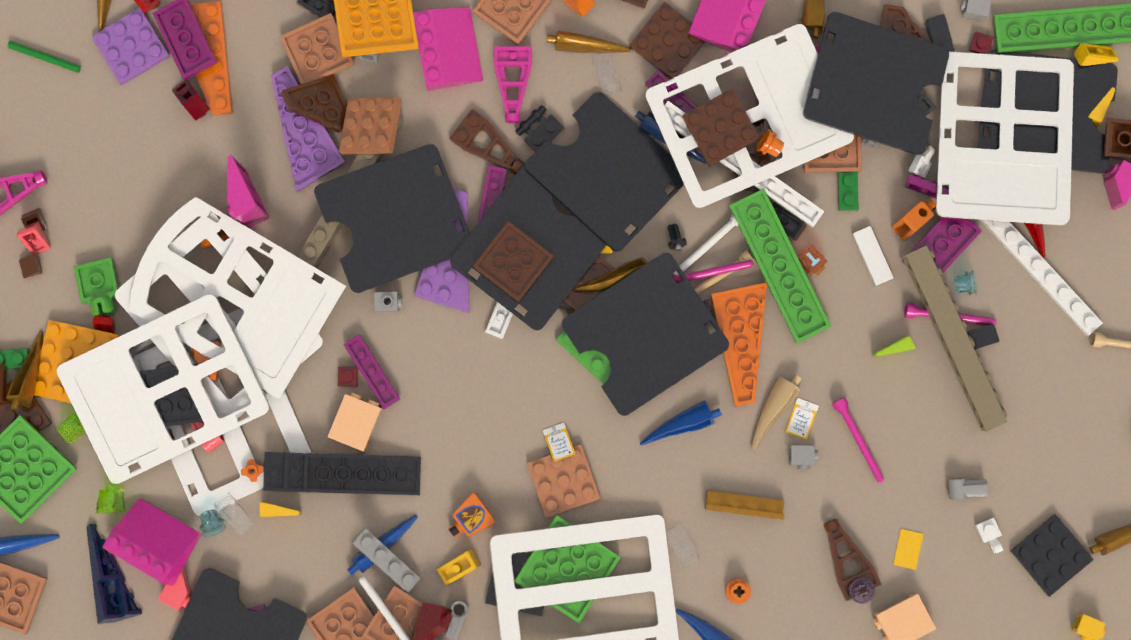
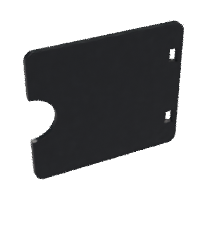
[803,12,949,155]
[977,50,1118,174]
[525,92,684,252]
[314,144,470,293]
[450,164,607,331]
[562,253,729,416]
[172,568,307,640]

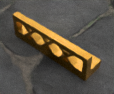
[705,490,785,520]

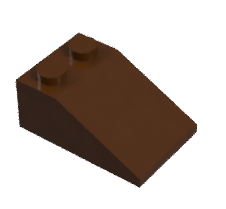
[1103,118,1131,163]

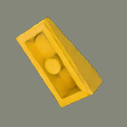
[1074,43,1119,66]
[1088,87,1115,127]
[260,502,302,517]
[436,549,481,586]

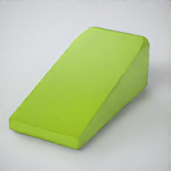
[873,336,916,357]

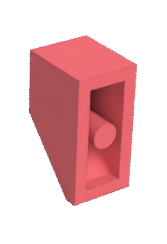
[158,567,191,610]

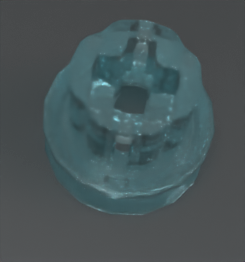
[954,270,977,295]
[200,509,226,537]

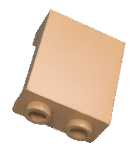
[328,392,383,452]
[873,593,936,640]

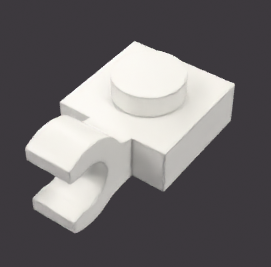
[908,146,935,180]
[975,518,1003,553]

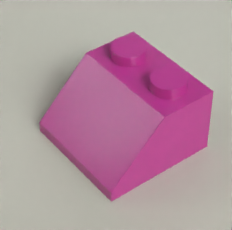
[1104,160,1131,210]

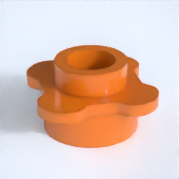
[241,459,264,482]

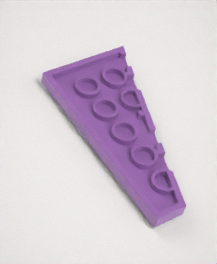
[271,66,346,192]
[414,189,469,313]

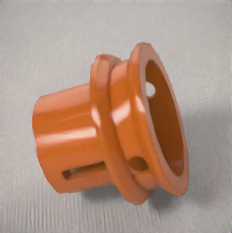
[756,129,784,157]
[725,578,751,604]

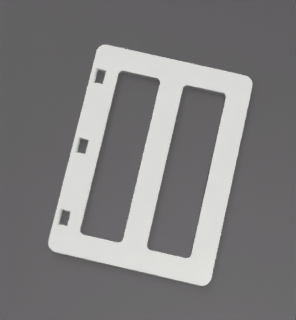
[115,212,323,418]
[132,308,312,516]
[490,515,679,640]

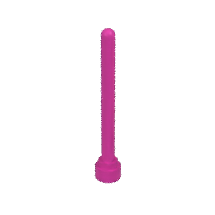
[671,260,753,283]
[904,303,997,325]
[832,397,884,483]

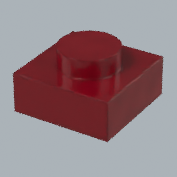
[969,32,994,54]
[337,367,358,387]

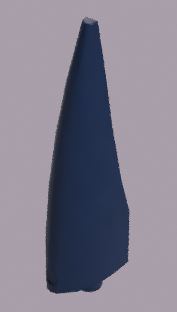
[635,111,707,164]

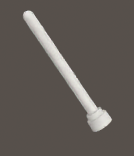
[672,214,738,276]
[359,577,410,640]

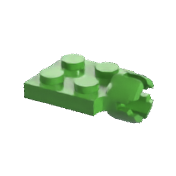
[74,257,119,316]

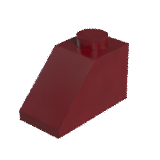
[172,80,210,121]
[413,603,452,640]

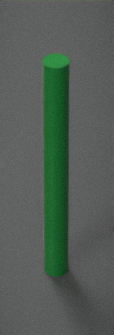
[7,41,81,73]

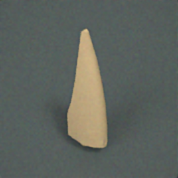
[751,374,802,450]

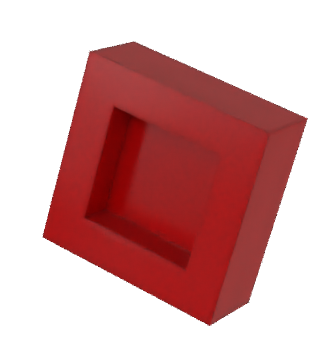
[134,0,161,13]
[92,315,116,334]

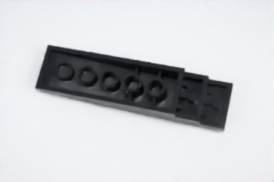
[263,452,421,495]

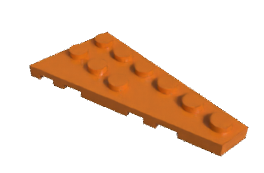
[191,1,233,116]
[711,283,767,407]

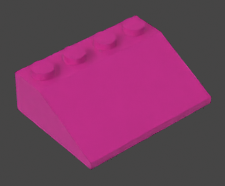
[688,0,766,53]
[413,7,483,91]
[227,155,270,228]
[102,498,201,586]

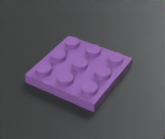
[92,8,170,85]

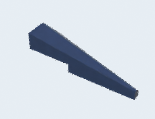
[86,524,142,624]

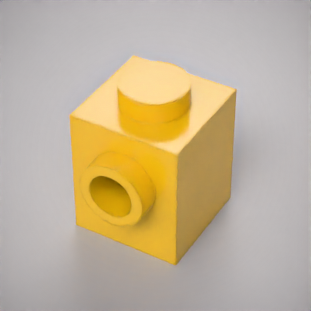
[1071,613,1106,640]

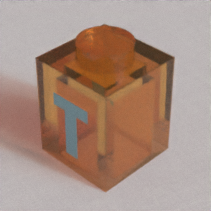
[798,245,827,276]

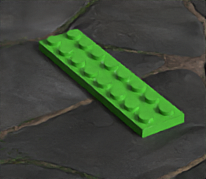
[993,4,1131,53]
[729,188,831,343]

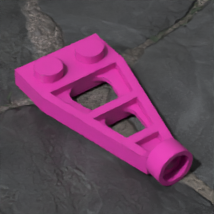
[494,46,532,124]
[0,170,48,216]

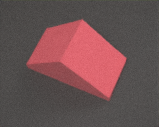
[16,221,51,255]

